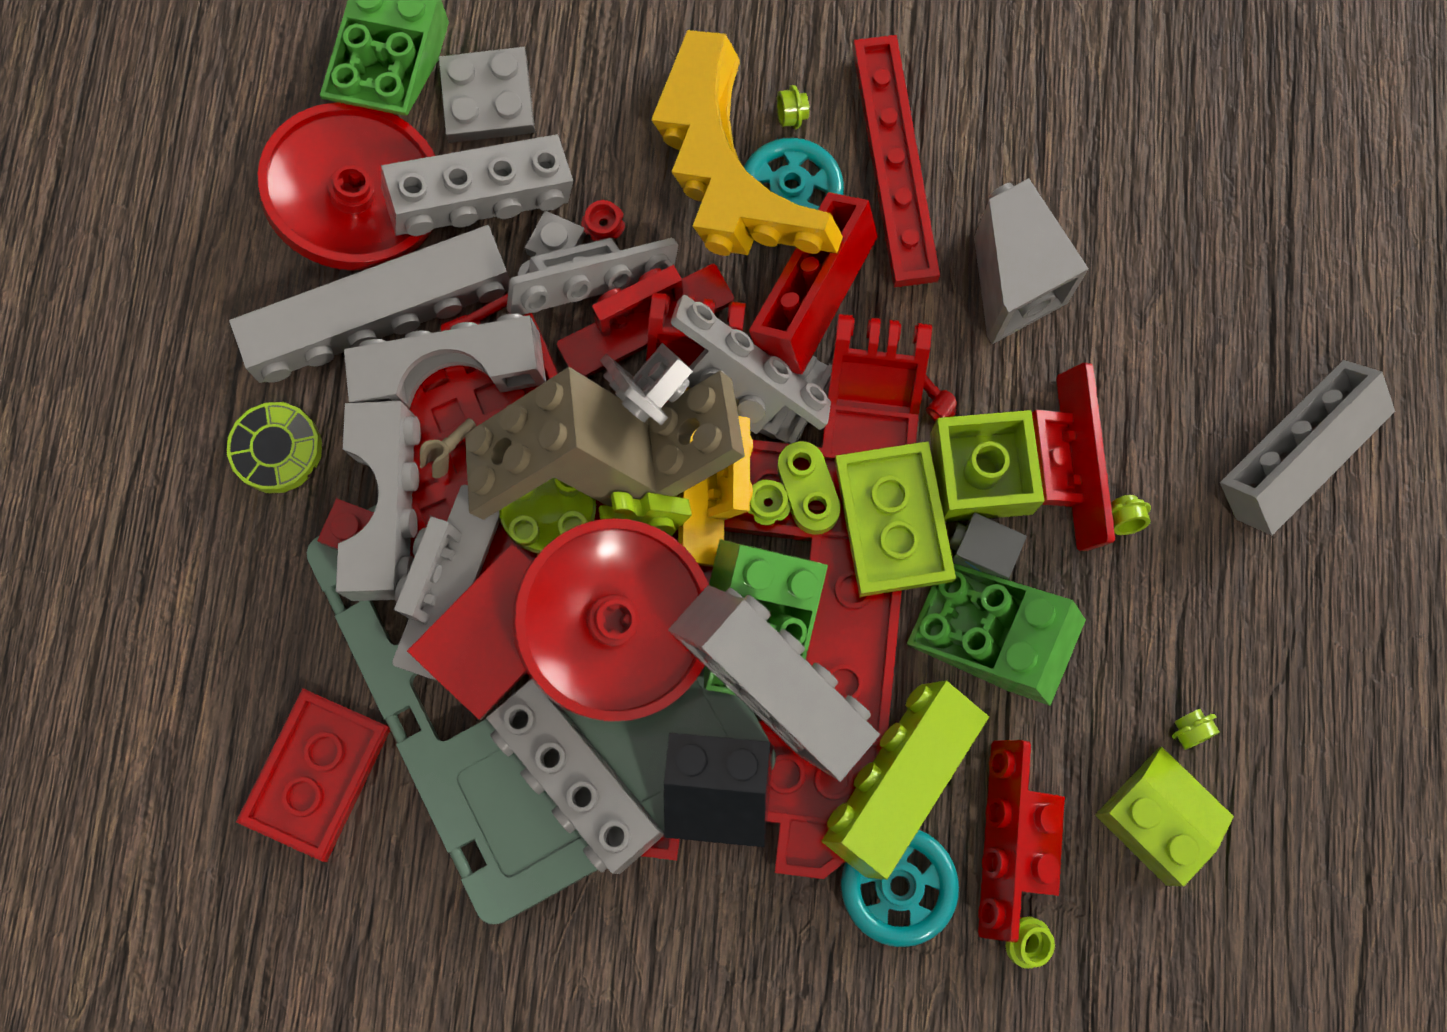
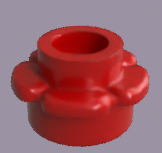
[581,200,625,242]

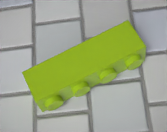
[821,680,989,880]

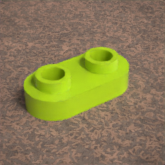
[777,441,840,535]

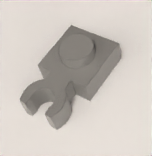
[518,211,586,276]

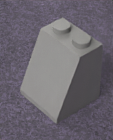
[974,178,1089,344]

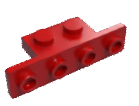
[557,264,734,378]
[1032,363,1115,551]
[978,740,1065,943]

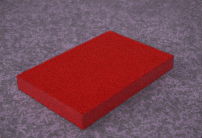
[407,544,531,720]
[236,688,390,862]

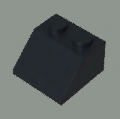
[664,732,774,848]

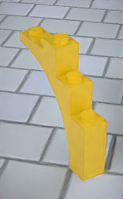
[651,30,843,256]

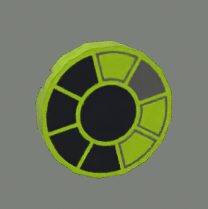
[227,402,322,493]

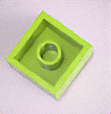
[930,410,1044,522]

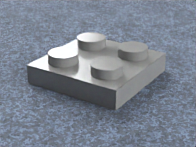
[439,47,535,143]

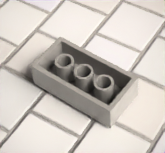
[668,585,880,782]

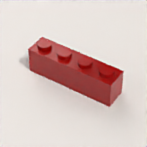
[749,192,878,375]

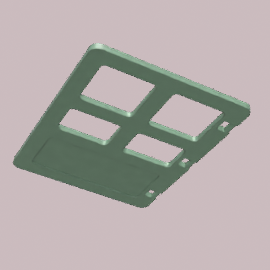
[307,505,776,924]

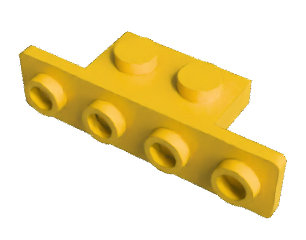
[678,387,753,567]

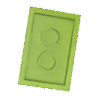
[834,441,956,597]

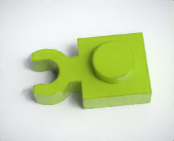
[599,492,692,536]

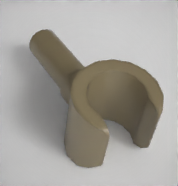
[420,418,476,478]

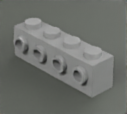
[381,134,573,236]
[1220,360,1395,535]
[486,679,664,874]

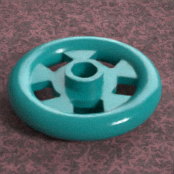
[744,138,844,210]
[841,830,959,947]

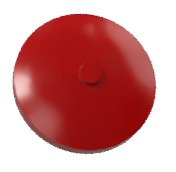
[258,102,435,270]
[513,518,708,721]

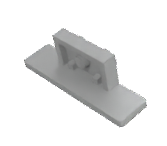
[507,238,678,315]
[671,295,831,434]
[600,343,693,425]
[392,485,501,680]

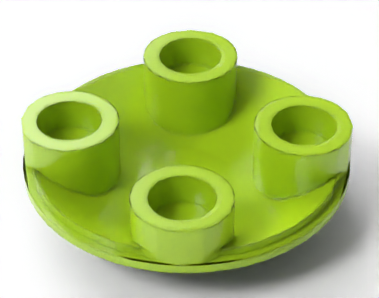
[499,477,596,554]

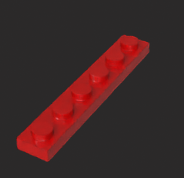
[853,35,940,288]

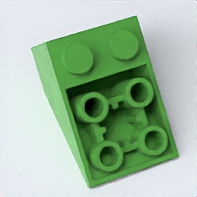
[320,0,449,116]
[704,539,828,695]
[907,563,1086,706]

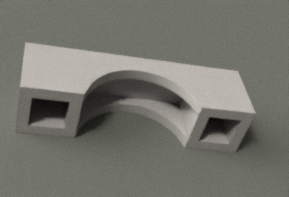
[344,314,546,409]
[336,401,421,601]

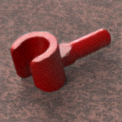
[923,375,957,422]

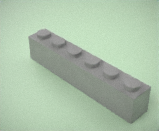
[229,225,510,383]

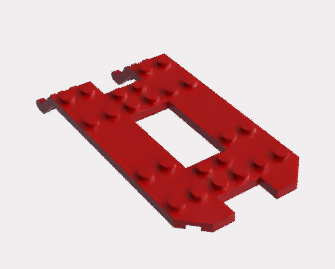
[641,292,932,879]

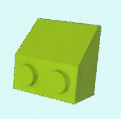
[1095,747,1234,887]

